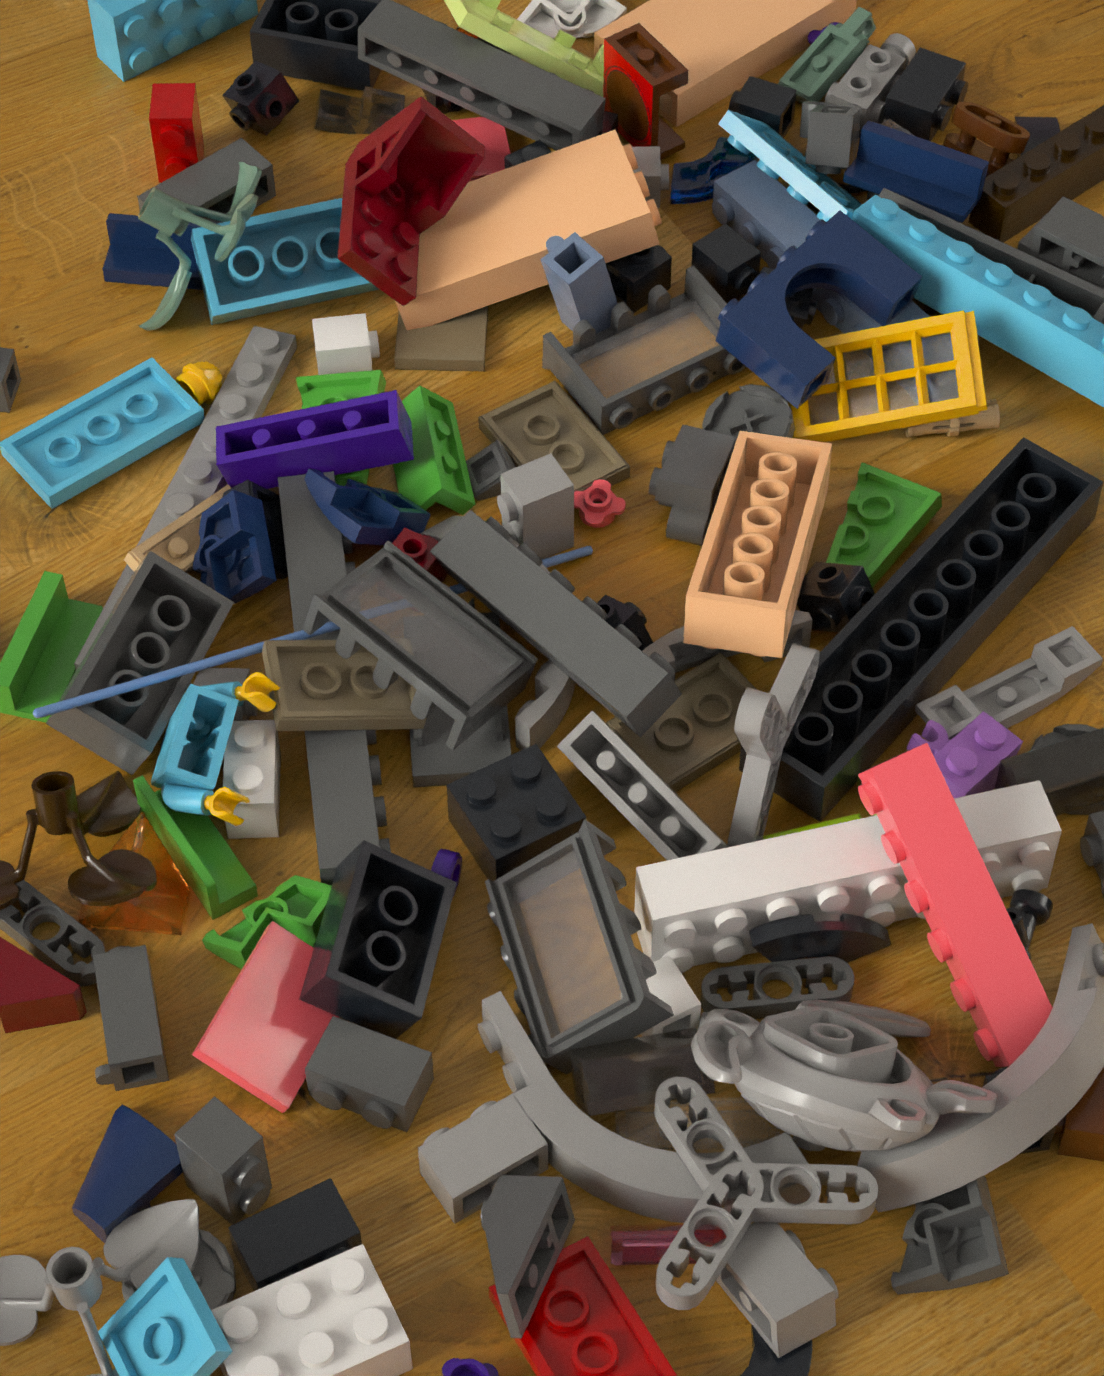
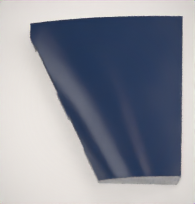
[304,468,431,546]
[192,490,277,604]
[72,1104,183,1244]

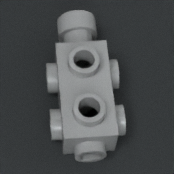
[825,33,916,130]

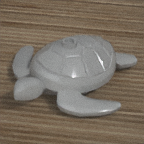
[691,999,996,1152]

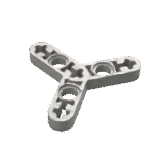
[727,644,820,847]
[654,1077,879,1310]

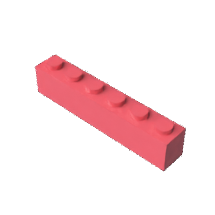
[858,743,1053,1067]

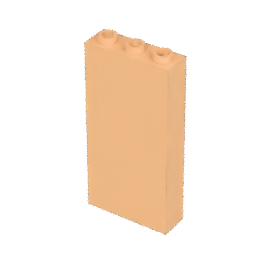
[594,0,857,127]
[395,129,662,330]

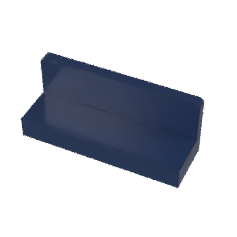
[843,120,989,223]
[102,213,218,290]

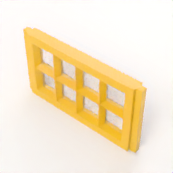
[787,310,988,442]

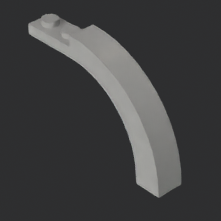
[857,923,1104,1212]
[478,991,810,1223]

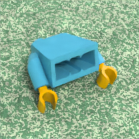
[151,672,280,826]

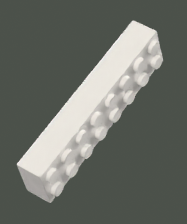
[634,780,1062,973]

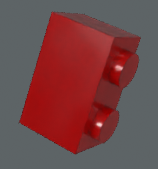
[149,83,204,183]

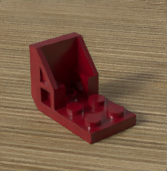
[338,96,485,307]

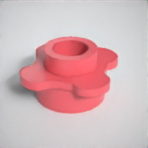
[574,479,626,528]

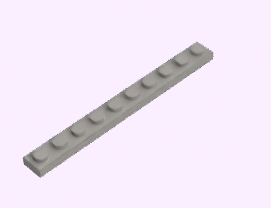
[74,326,297,670]

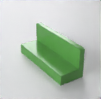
[393,385,476,515]
[0,571,103,723]
[133,775,258,920]

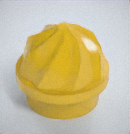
[176,362,223,405]

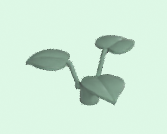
[138,162,262,330]

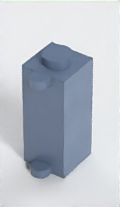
[540,232,618,334]

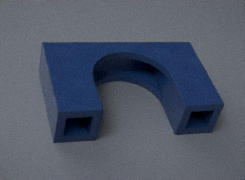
[715,210,922,409]

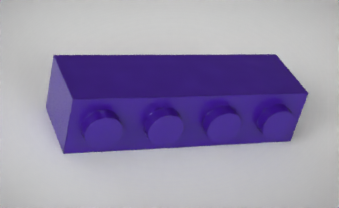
[216,390,414,489]

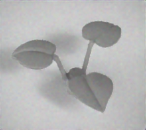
[0,1199,200,1376]

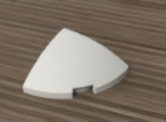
[517,0,627,38]

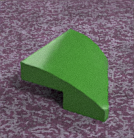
[202,875,332,969]

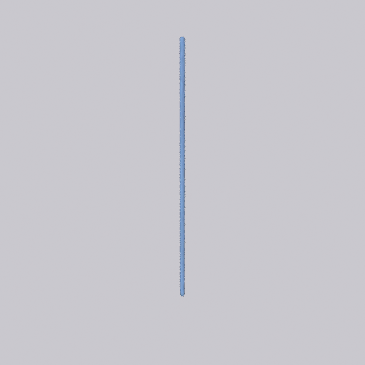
[33,546,593,718]

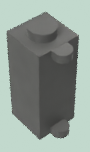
[81,945,169,1091]

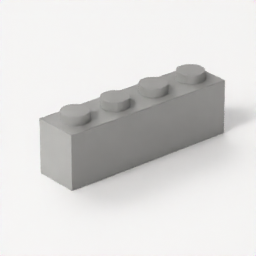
[557,710,729,860]

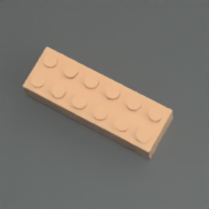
[683,431,832,658]

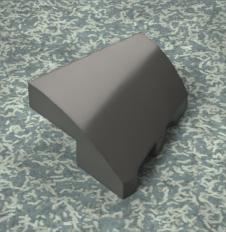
[891,1176,1009,1295]

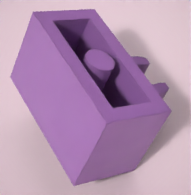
[906,711,1023,798]

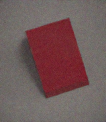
[0,937,87,1033]

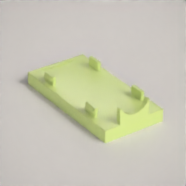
[444,0,604,97]

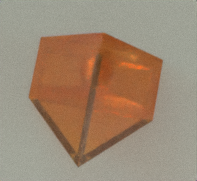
[78,811,191,936]

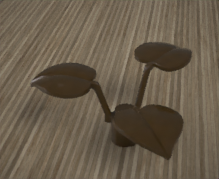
[0,771,157,910]

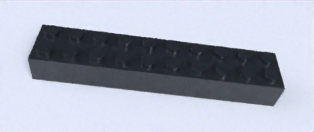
[739,437,1103,822]

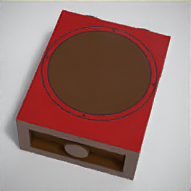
[603,23,689,160]

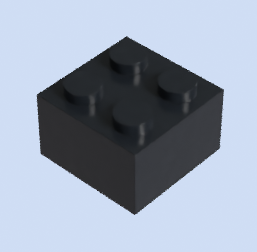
[446,744,587,881]

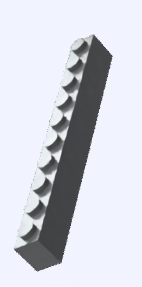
[278,471,391,885]

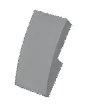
[515,660,576,750]

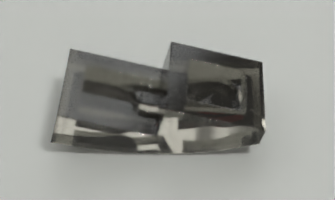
[314,86,405,134]

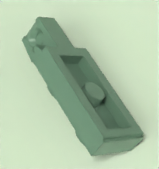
[778,7,876,103]

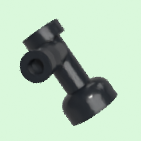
[1006,889,1053,961]

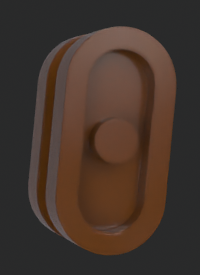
[942,101,1030,177]

